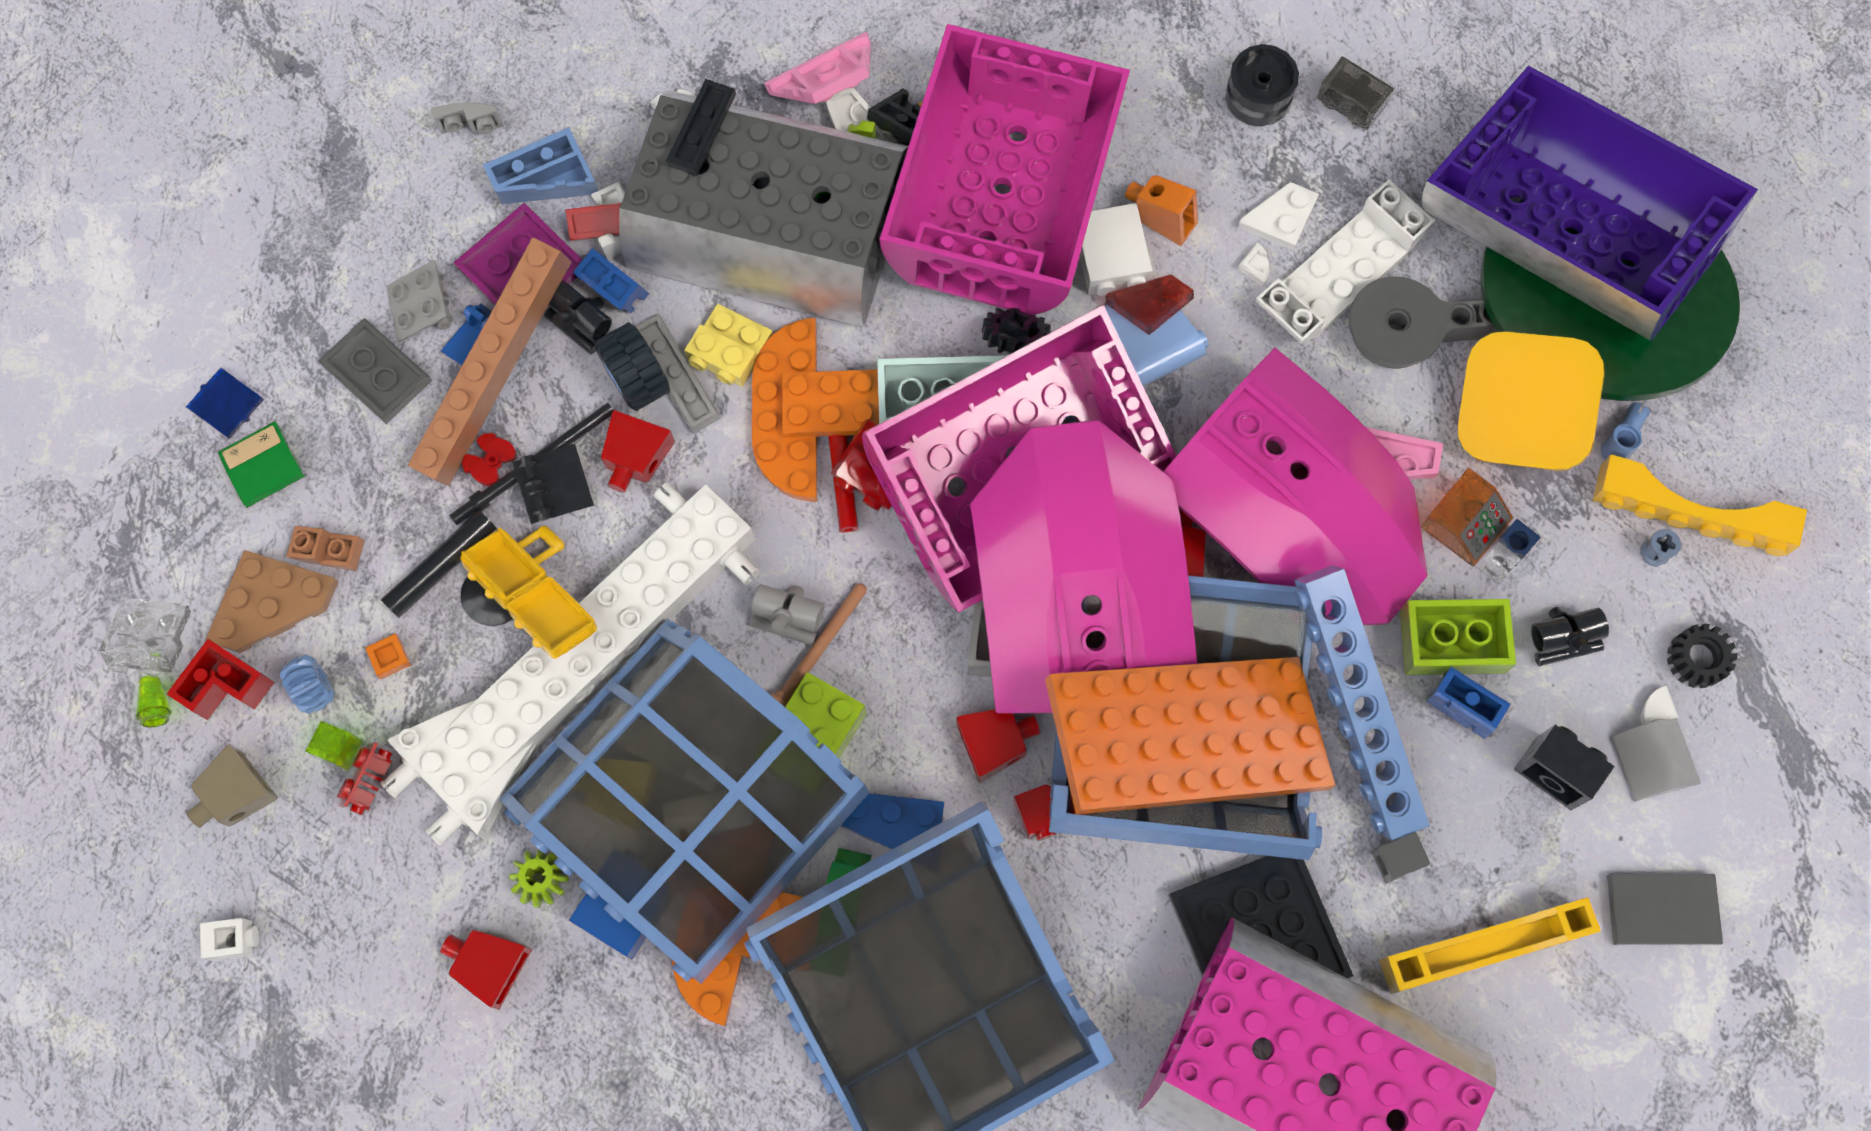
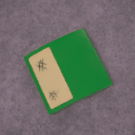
[218,421,305,508]

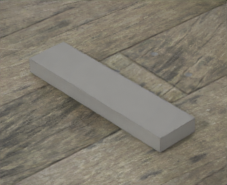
[636,314,721,434]

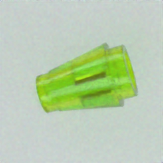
[136,675,172,728]

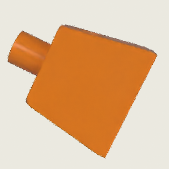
[1125,175,1198,246]

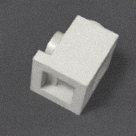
[200,918,259,961]

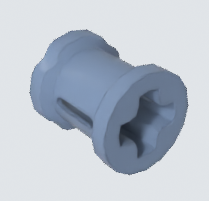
[1640,529,1681,567]

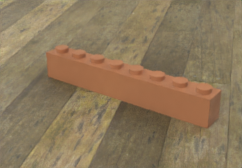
[408,237,571,486]

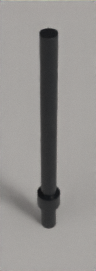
[449,403,614,525]

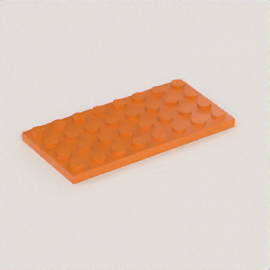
[1045,657,1336,815]

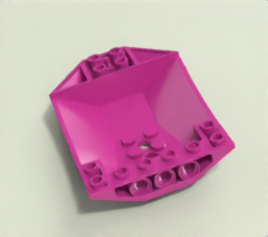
[1164,347,1428,628]
[970,420,1197,713]

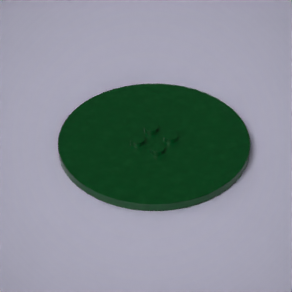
[1480,200,1740,401]

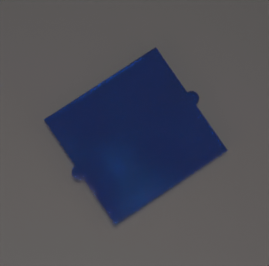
[186,367,264,439]

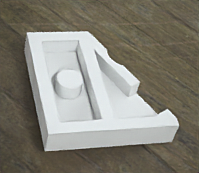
[1238,182,1319,251]

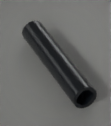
[381,510,497,618]

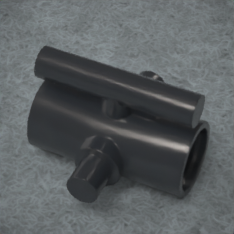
[544,280,612,355]
[1531,607,1609,667]

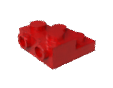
[830,419,892,512]

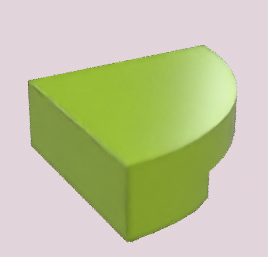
[846,121,877,139]

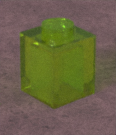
[305,721,363,771]

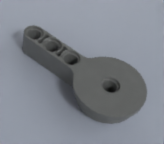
[1349,276,1498,369]

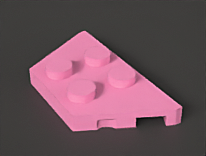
[764,32,871,104]

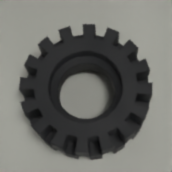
[1667,624,1737,689]

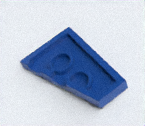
[840,791,944,872]

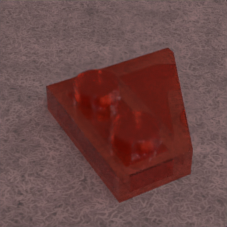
[1105,274,1194,335]

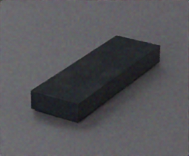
[666,79,736,176]

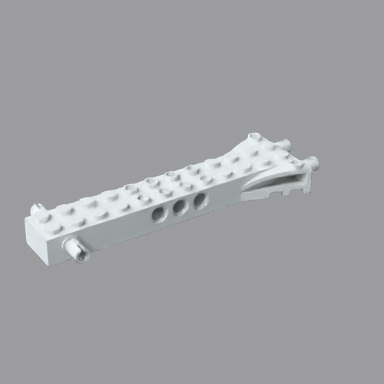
[380,482,760,846]

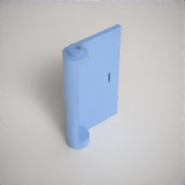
[1066,280,1209,423]

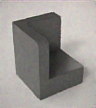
[1371,832,1430,884]

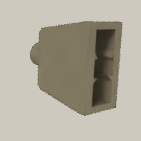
[186,744,278,828]

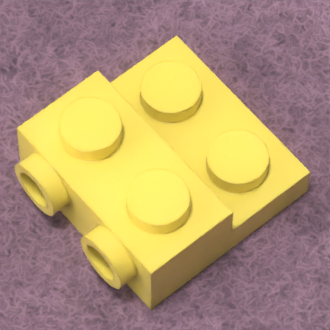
[684,303,773,387]

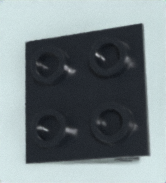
[512,444,594,524]

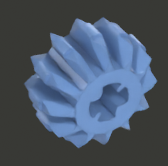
[280,655,334,714]

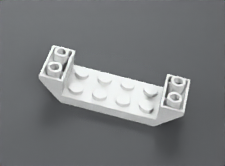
[1255,179,1435,344]

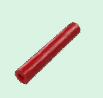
[828,435,859,533]

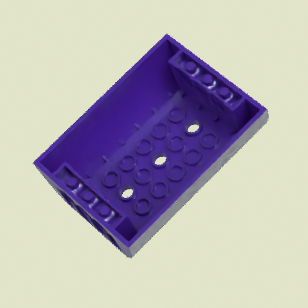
[1422,65,1758,341]

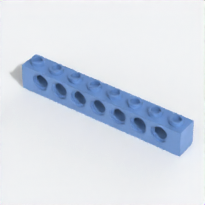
[1294,565,1430,841]

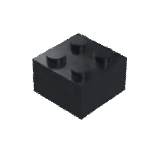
[1514,724,1615,811]

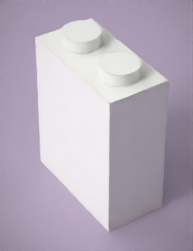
[1080,203,1153,296]

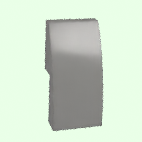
[431,103,504,135]

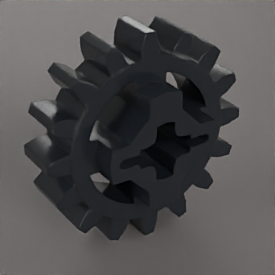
[981,308,1051,354]

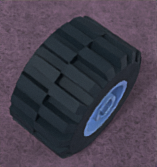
[595,322,670,411]

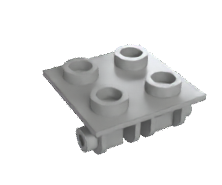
[386,260,453,342]

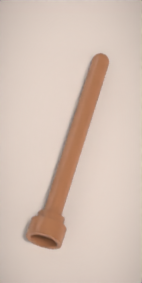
[770,583,867,707]

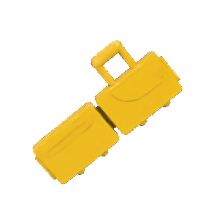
[460,525,597,659]

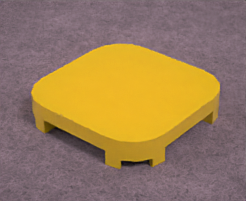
[1458,332,1605,472]

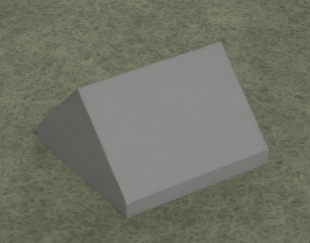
[1611,719,1701,802]

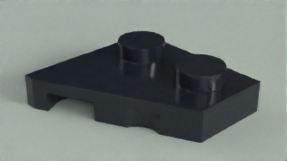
[867,88,921,145]

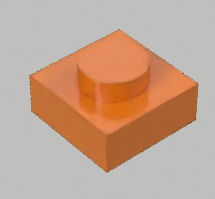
[365,633,411,679]

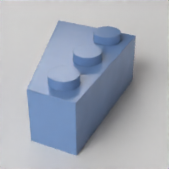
[483,127,598,204]

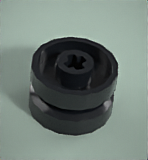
[1225,44,1299,127]

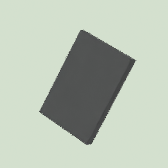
[318,318,432,424]
[1607,874,1723,945]

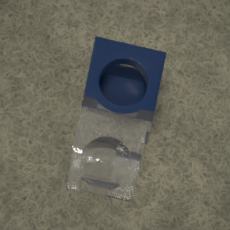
[1477,519,1541,585]

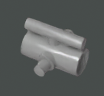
[750,584,824,645]

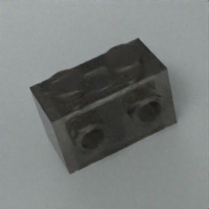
[1317,56,1394,131]

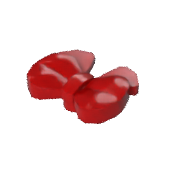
[462,433,517,487]

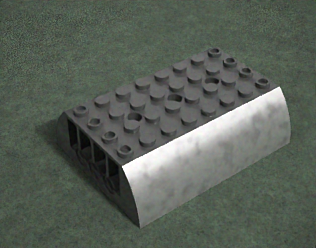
[619,91,909,327]

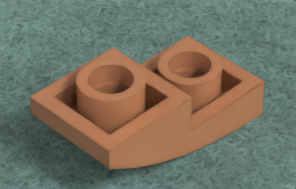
[286,526,365,571]

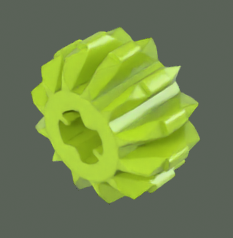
[509,849,569,908]

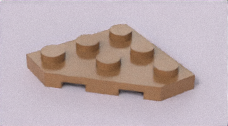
[205,550,339,653]

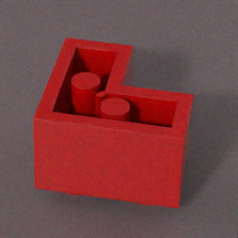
[166,639,275,720]

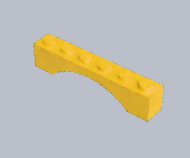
[1592,454,1807,556]
[1379,897,1601,994]

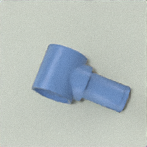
[1601,402,1650,460]

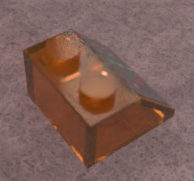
[1421,467,1513,567]

